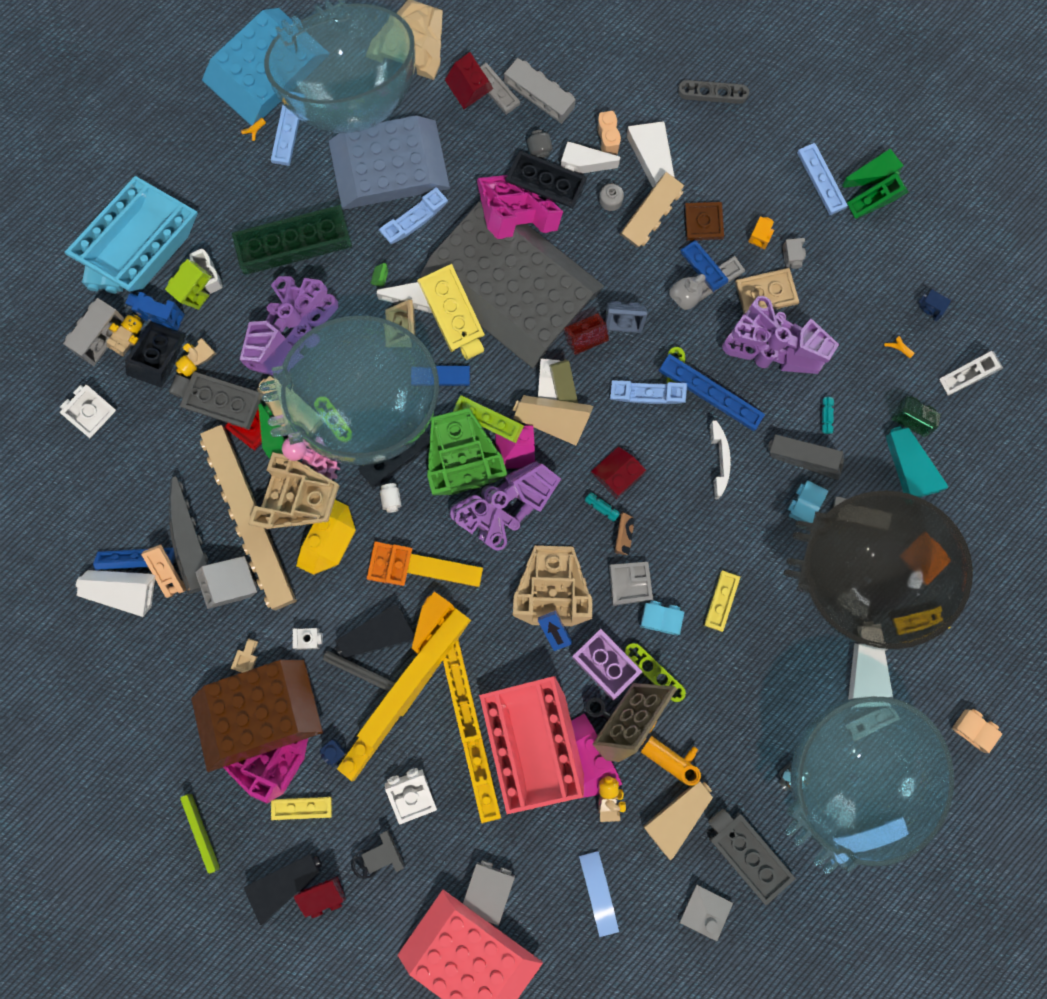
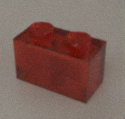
[564,313,609,355]

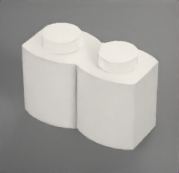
[190,249,223,294]

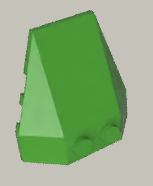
[427,408,507,495]

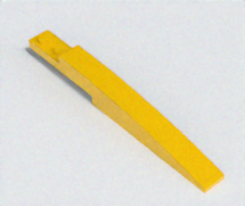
[337,608,471,781]
[443,640,501,824]

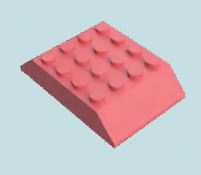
[479,676,584,814]
[398,890,543,999]

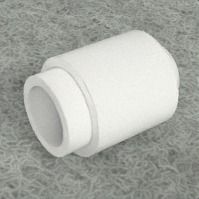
[380,483,402,513]

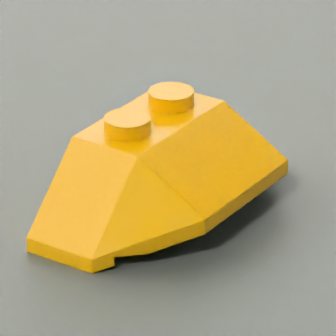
[296,500,356,575]

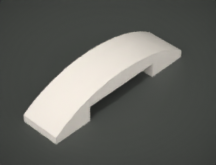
[710,421,731,499]

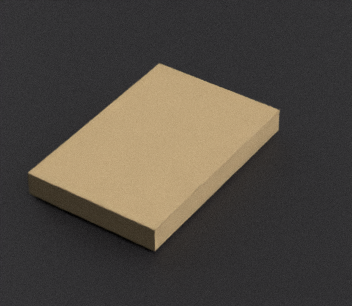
[735,268,799,314]

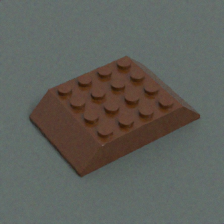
[191,660,323,772]

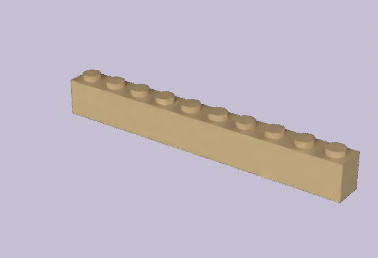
[200,425,297,611]

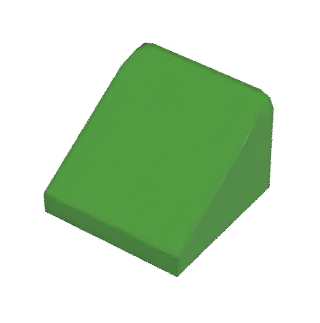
[371,263,388,287]

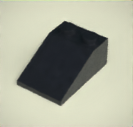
[125,322,186,388]

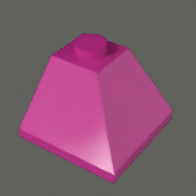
[495,426,535,469]

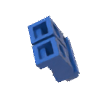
[126,292,185,331]

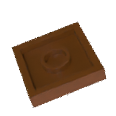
[684,202,724,241]

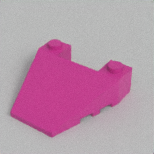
[477,175,563,239]

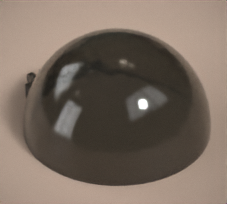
[783,491,973,650]

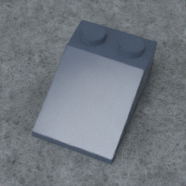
[605,301,647,333]

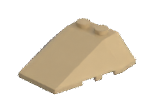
[248,453,339,529]
[513,545,592,626]

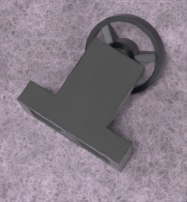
[351,830,405,879]

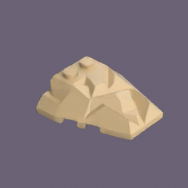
[367,0,443,80]

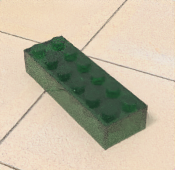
[231,205,352,275]

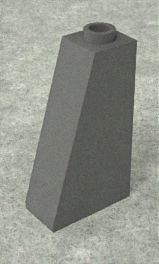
[768,435,845,480]

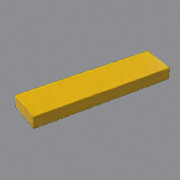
[407,554,483,587]

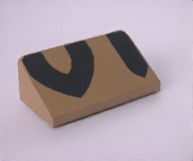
[615,513,635,555]

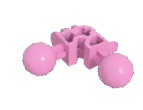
[282,436,340,480]

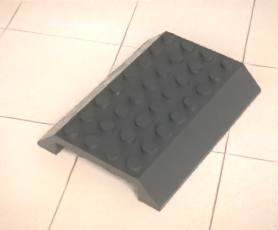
[420,201,605,369]

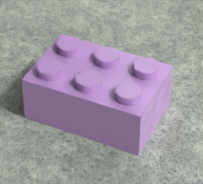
[572,629,642,700]

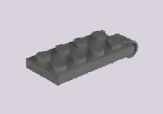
[169,372,263,430]
[708,808,796,905]

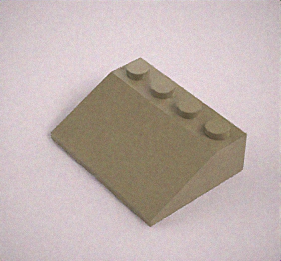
[592,683,677,762]

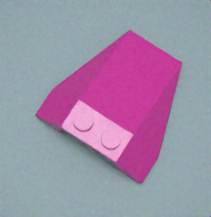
[571,714,622,799]
[223,738,308,804]

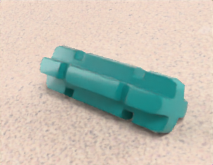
[822,397,834,434]
[585,492,620,522]

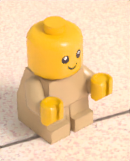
[106,315,143,357]
[175,338,217,377]
[598,776,626,822]

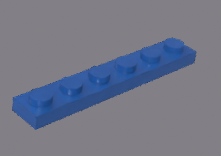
[658,354,765,431]

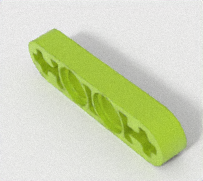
[624,643,686,702]

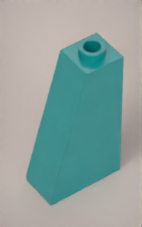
[885,427,948,501]

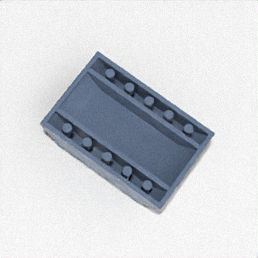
[329,116,450,210]

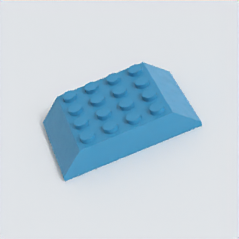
[202,8,330,126]

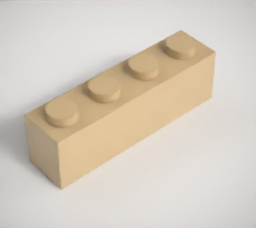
[620,172,684,247]

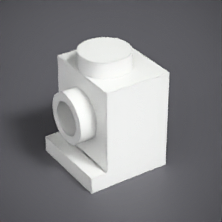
[293,628,323,650]

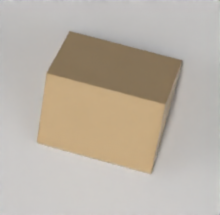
[385,299,416,346]

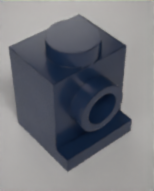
[918,289,951,322]
[320,739,348,767]

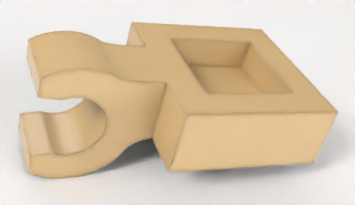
[231,639,258,673]

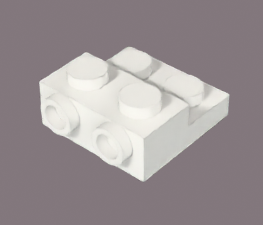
[60,384,116,438]
[385,768,437,825]

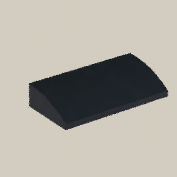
[505,150,587,209]

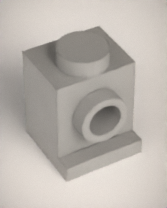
[782,238,806,269]

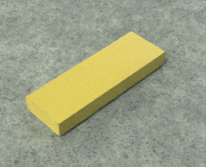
[704,571,740,632]
[271,797,332,820]

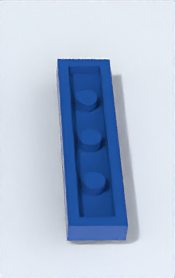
[93,548,175,570]

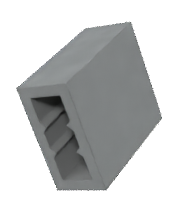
[195,556,257,609]
[463,860,515,925]

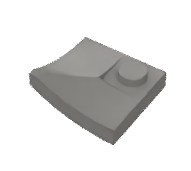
[609,562,653,606]
[679,885,733,941]

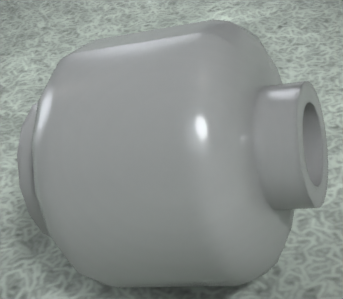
[599,183,624,211]

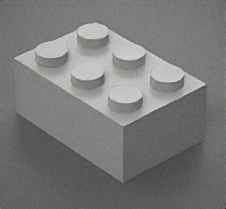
[63,298,124,366]

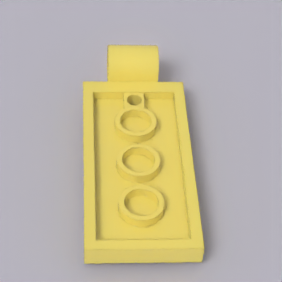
[417,264,485,360]

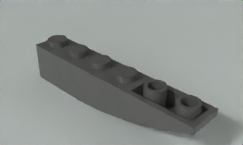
[168,476,208,595]

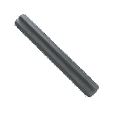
[323,651,395,692]

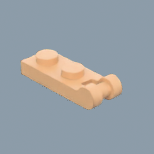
[141,545,186,598]

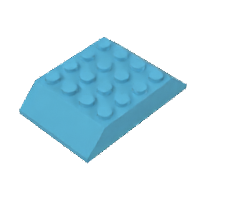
[65,176,198,292]

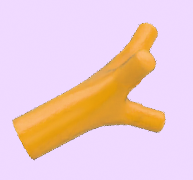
[241,118,266,141]
[884,336,914,359]

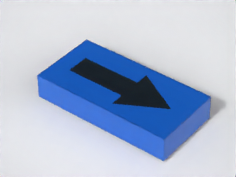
[538,610,572,651]

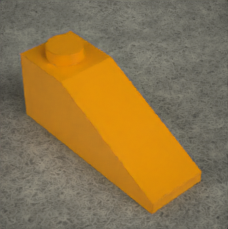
[412,591,455,654]

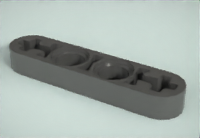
[678,80,749,104]

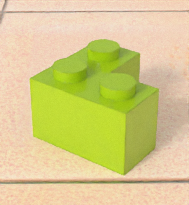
[165,259,212,310]

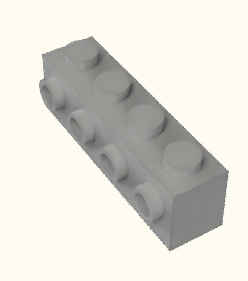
[504,58,576,124]

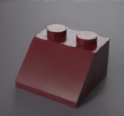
[445,52,494,109]
[591,446,646,500]
[293,876,346,919]

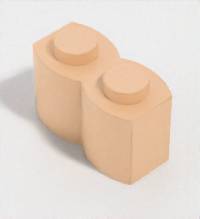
[597,111,621,155]
[952,709,1002,753]

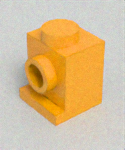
[748,216,774,249]

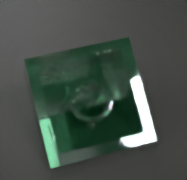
[891,396,941,438]

